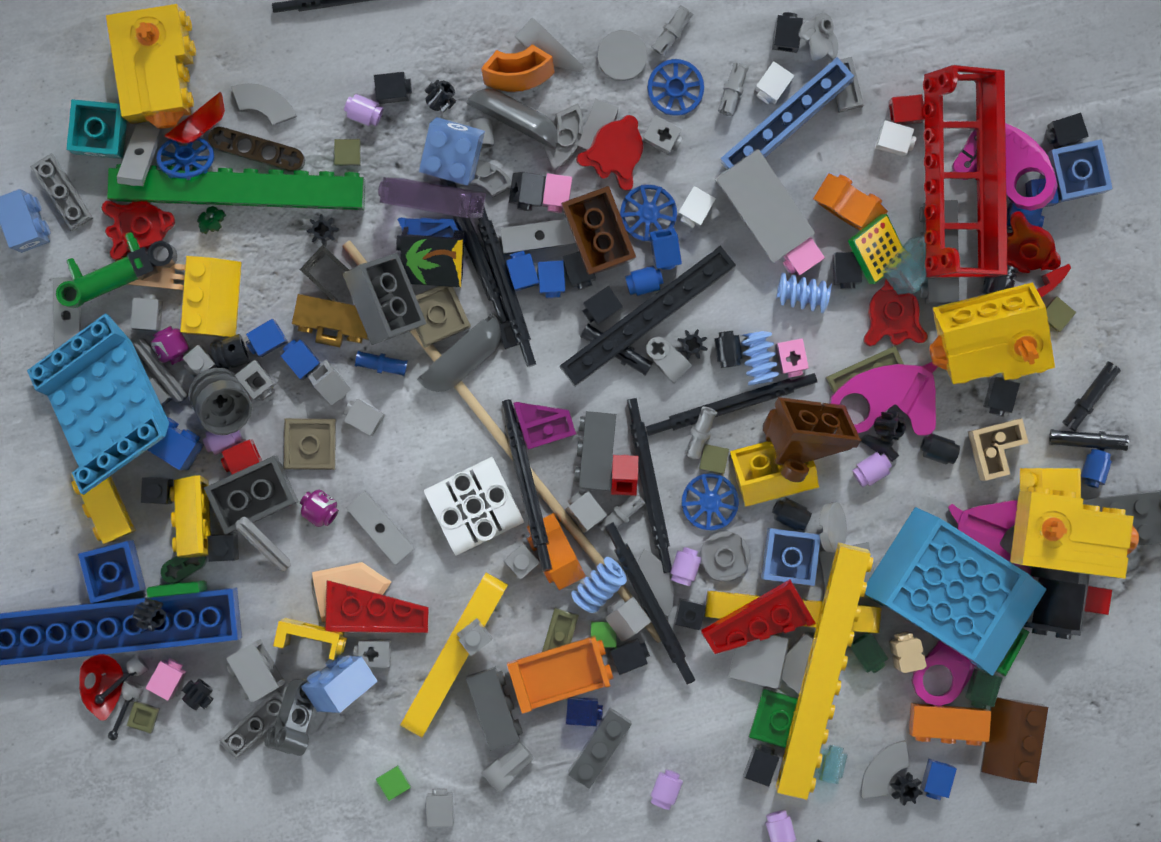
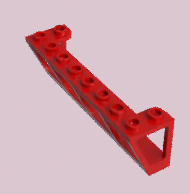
[923,65,1007,278]

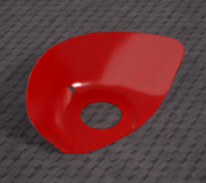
[164,92,225,143]
[79,654,123,721]

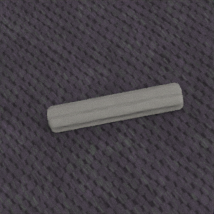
[133,338,188,404]
[235,517,291,572]

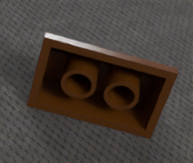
[561,186,636,275]
[981,696,1049,784]

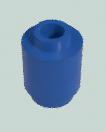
[625,265,664,296]
[1081,449,1112,488]

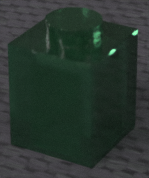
[848,632,889,673]
[965,668,1003,709]

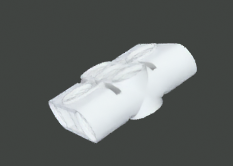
[424,457,525,556]

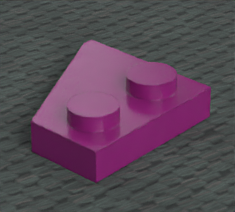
[513,402,576,450]

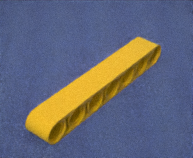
[400,572,508,738]
[705,591,882,633]

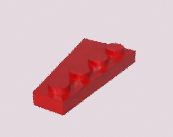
[701,579,816,654]
[325,580,429,633]

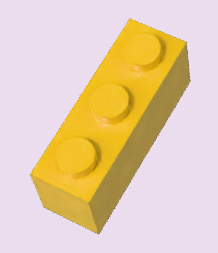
[71,475,136,544]

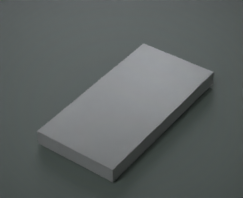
[715,149,815,263]

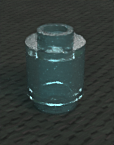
[818,744,848,784]

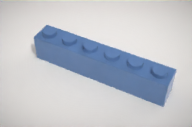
[721,57,854,170]

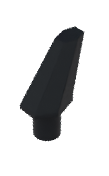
[861,435,899,462]

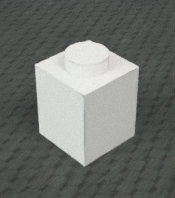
[755,61,795,104]
[875,120,916,157]
[678,186,716,228]

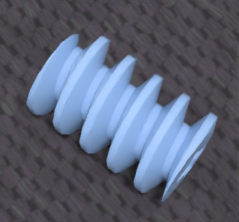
[776,273,832,314]
[740,331,779,386]
[571,557,627,613]

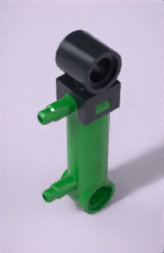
[56,232,178,308]

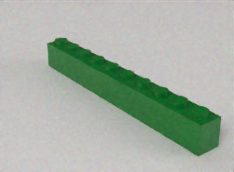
[107,164,366,210]

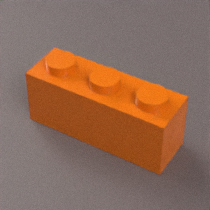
[909,703,991,746]

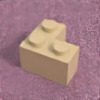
[967,418,1029,481]

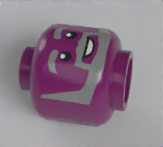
[151,326,189,365]
[300,489,339,527]

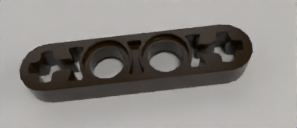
[208,126,305,172]

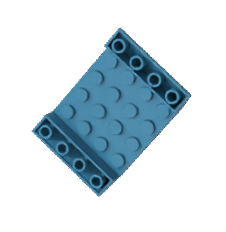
[27,313,169,495]
[865,507,1046,676]

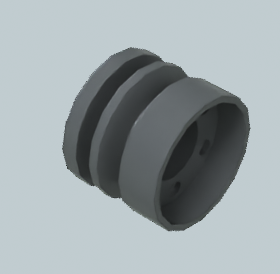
[188,368,252,435]

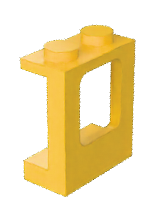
[273,618,347,660]

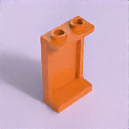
[507,635,614,714]

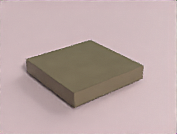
[416,286,471,348]
[284,418,336,470]

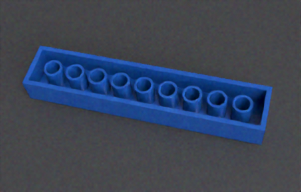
[0,587,242,666]

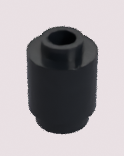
[714,331,742,368]
[920,433,960,465]
[772,497,812,531]

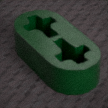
[161,556,207,583]

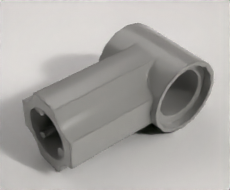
[481,742,534,792]

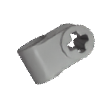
[645,337,692,383]

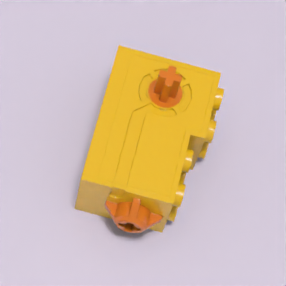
[106,4,196,129]
[929,282,1055,384]
[1010,487,1139,579]

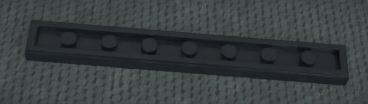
[559,245,736,387]

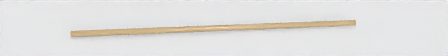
[342,240,661,643]

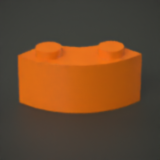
[481,44,555,92]
[813,173,888,231]
[527,513,586,590]

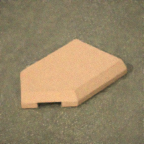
[312,562,392,622]

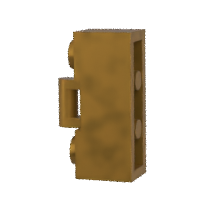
[292,294,369,348]

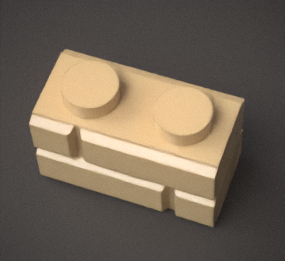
[889,631,927,673]

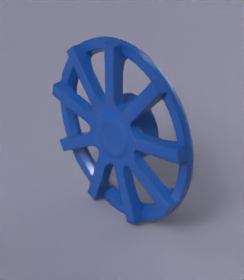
[648,59,704,116]
[156,137,214,180]
[620,185,677,242]
[682,473,739,530]

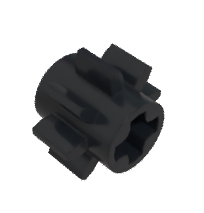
[424,80,456,112]
[307,214,339,247]
[677,329,708,360]
[874,410,906,442]
[133,598,166,632]
[182,679,214,711]
[890,772,923,806]

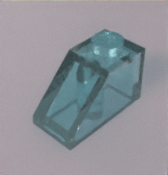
[881,236,927,295]

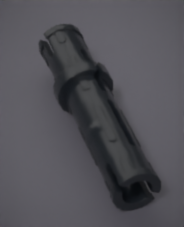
[580,323,653,376]
[1062,361,1121,431]
[1049,429,1129,451]

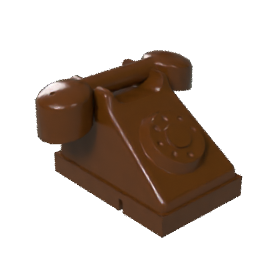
[762,397,861,482]

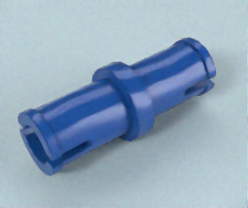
[355,350,408,376]

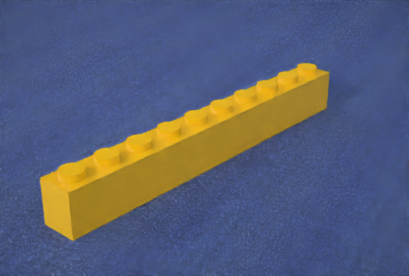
[776,542,873,800]

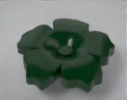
[197,206,226,234]

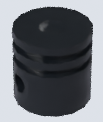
[981,265,1018,294]
[210,334,249,370]

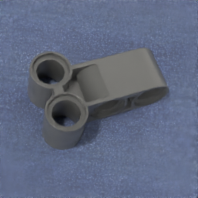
[264,679,314,756]

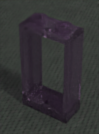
[378,177,486,218]

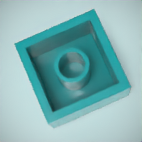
[66,99,127,159]

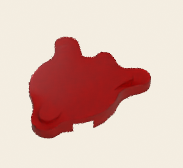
[576,115,643,190]
[101,200,175,261]
[1007,211,1061,273]
[863,276,928,346]

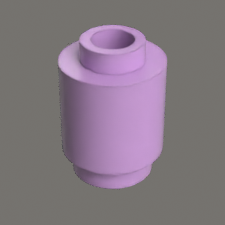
[344,94,384,126]
[203,430,243,456]
[852,452,892,487]
[670,547,701,586]
[651,769,683,810]
[765,810,797,842]

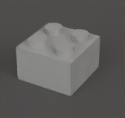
[226,639,285,703]

